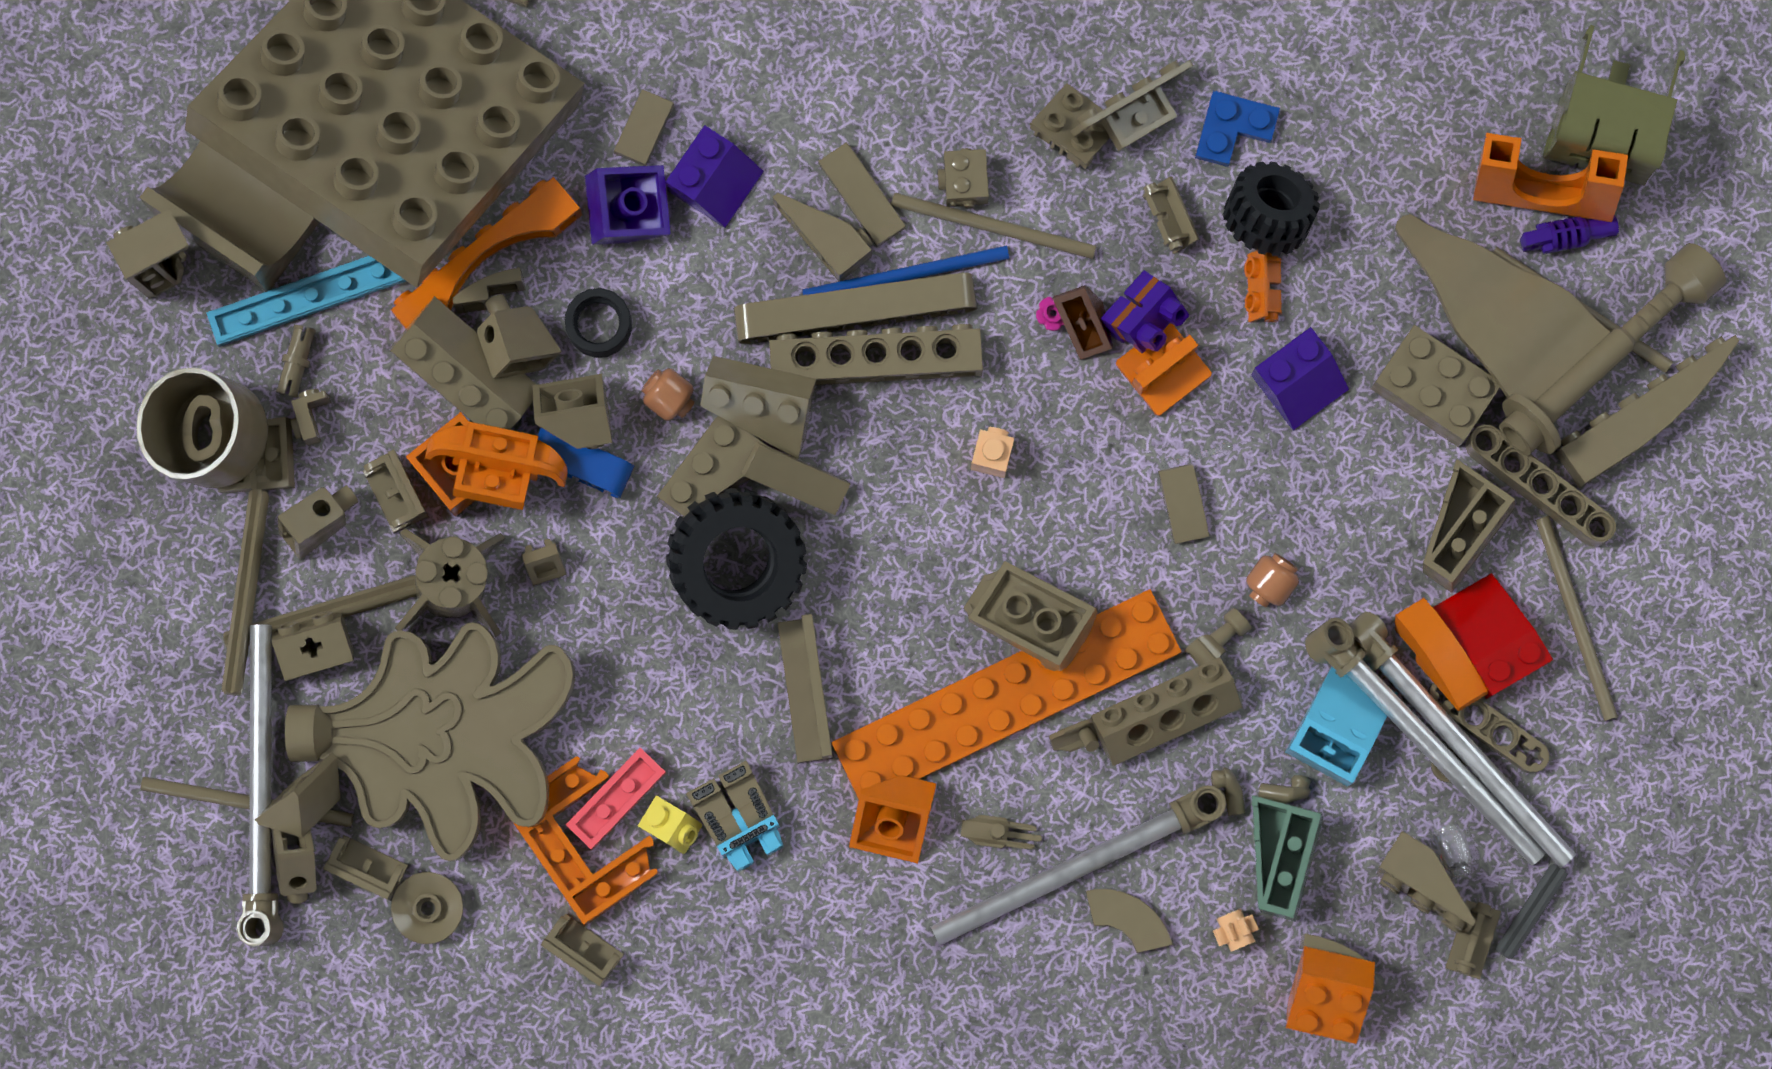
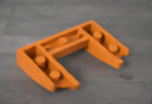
[513,756,658,926]

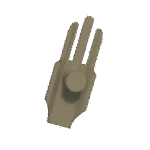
[1049,718,1099,752]
[960,815,1042,849]

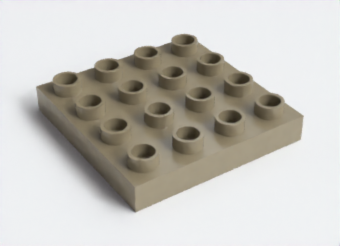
[185,0,585,288]

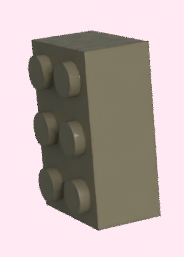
[1371,325,1500,447]

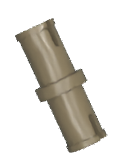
[276,324,316,398]

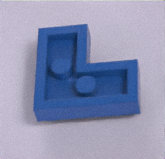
[1195,90,1280,167]

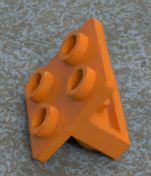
[1116,323,1212,416]

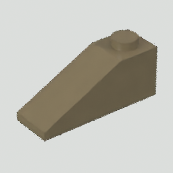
[772,193,873,282]

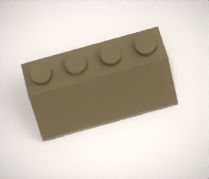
[388,296,537,430]

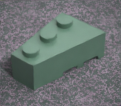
[1252,795,1323,922]

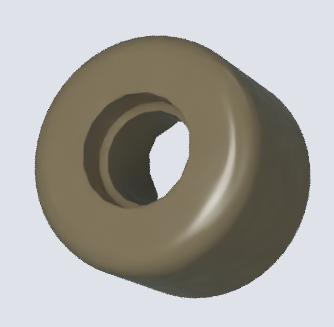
[136,368,268,488]

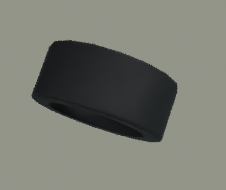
[564,288,632,358]

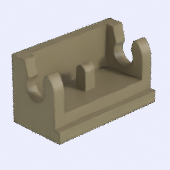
[363,449,429,534]
[323,835,409,901]
[540,913,624,987]

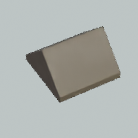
[254,753,341,838]

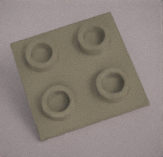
[1029,83,1110,169]

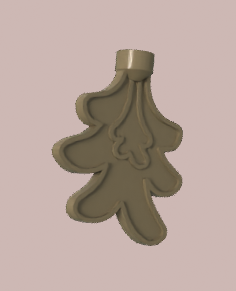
[285,623,576,861]

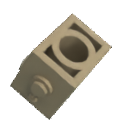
[937,148,989,208]

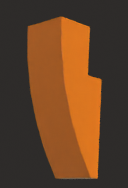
[1395,598,1488,712]

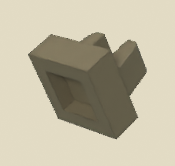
[522,539,567,586]

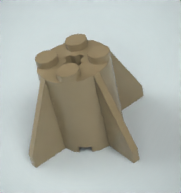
[395,528,505,638]

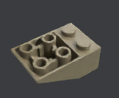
[1376,831,1476,934]

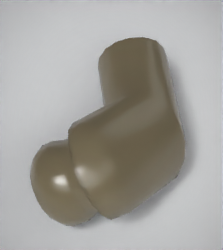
[1259,775,1311,804]

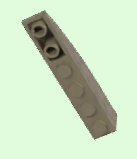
[1556,335,1739,488]

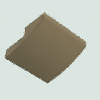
[218,417,295,493]

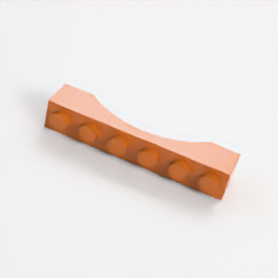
[391,177,582,329]

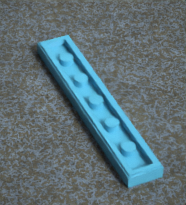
[206,256,406,347]

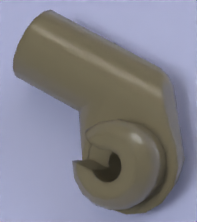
[1211,767,1246,816]

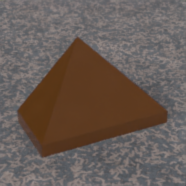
[1053,285,1113,360]

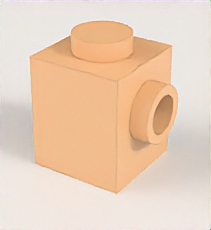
[971,427,1014,478]

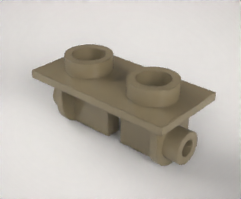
[1143,176,1199,254]
[1445,900,1501,980]

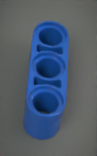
[538,428,635,499]

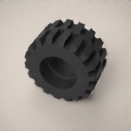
[1223,161,1320,256]

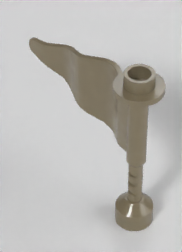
[1395,214,1726,456]

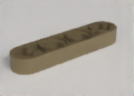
[1428,683,1549,773]

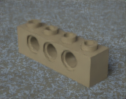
[1090,657,1242,766]

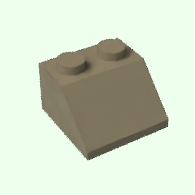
[532,374,612,449]

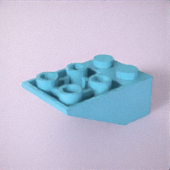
[1285,666,1398,787]

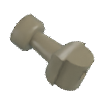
[1185,607,1252,666]

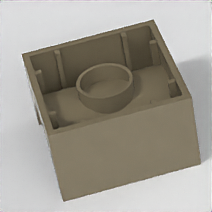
[139,140,319,292]

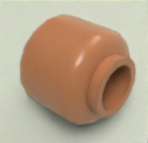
[641,368,695,421]
[1246,553,1299,608]

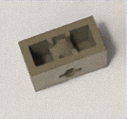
[272,611,354,681]

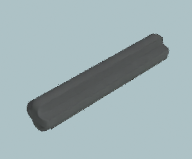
[1496,864,1568,959]

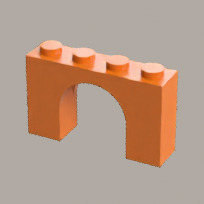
[1473,133,1628,222]

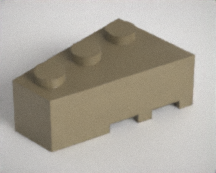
[700,356,816,459]
[657,415,767,518]
[1423,459,1515,593]

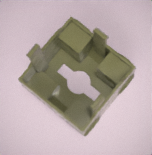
[1543,25,1685,186]

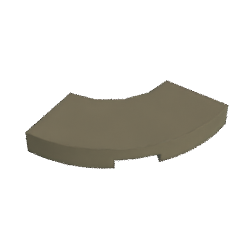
[1085,889,1172,953]

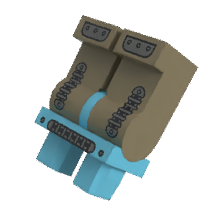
[686,761,784,872]

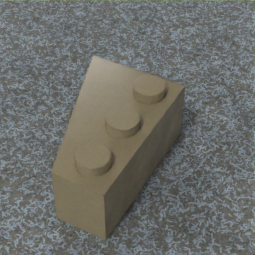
[106,209,189,299]

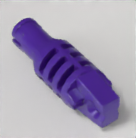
[1520,215,1619,254]

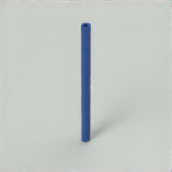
[802,245,1009,295]

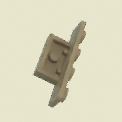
[1071,60,1194,151]

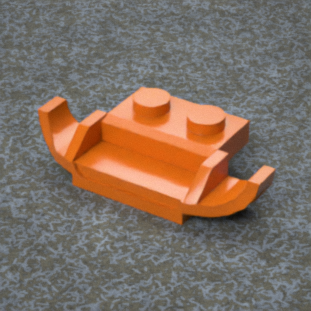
[425,421,568,510]

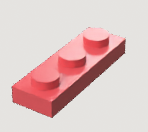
[566,748,666,850]

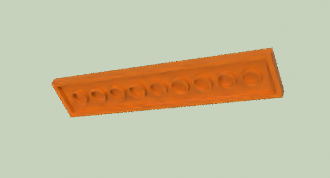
[831,589,1182,799]

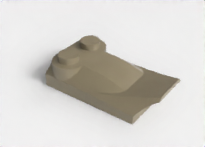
[963,561,1097,671]

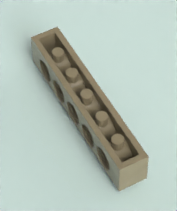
[769,324,983,385]

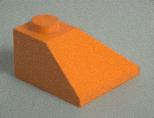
[849,775,937,864]

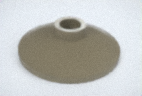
[391,872,463,944]

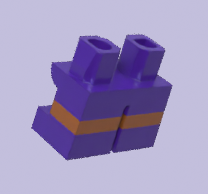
[1100,270,1189,354]

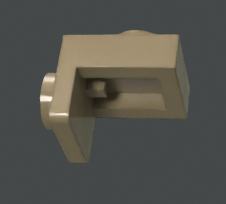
[291,388,332,446]

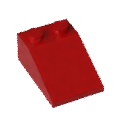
[1433,573,1553,700]

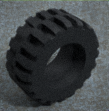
[666,488,807,630]

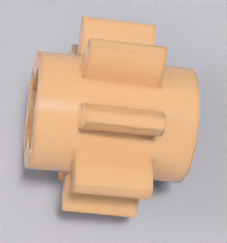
[1213,909,1259,952]

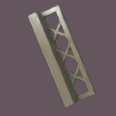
[778,614,833,763]

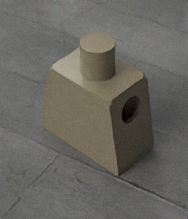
[477,294,562,379]
[277,485,358,560]
[272,829,317,904]

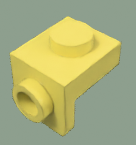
[637,796,702,854]

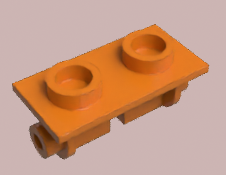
[1244,250,1282,322]

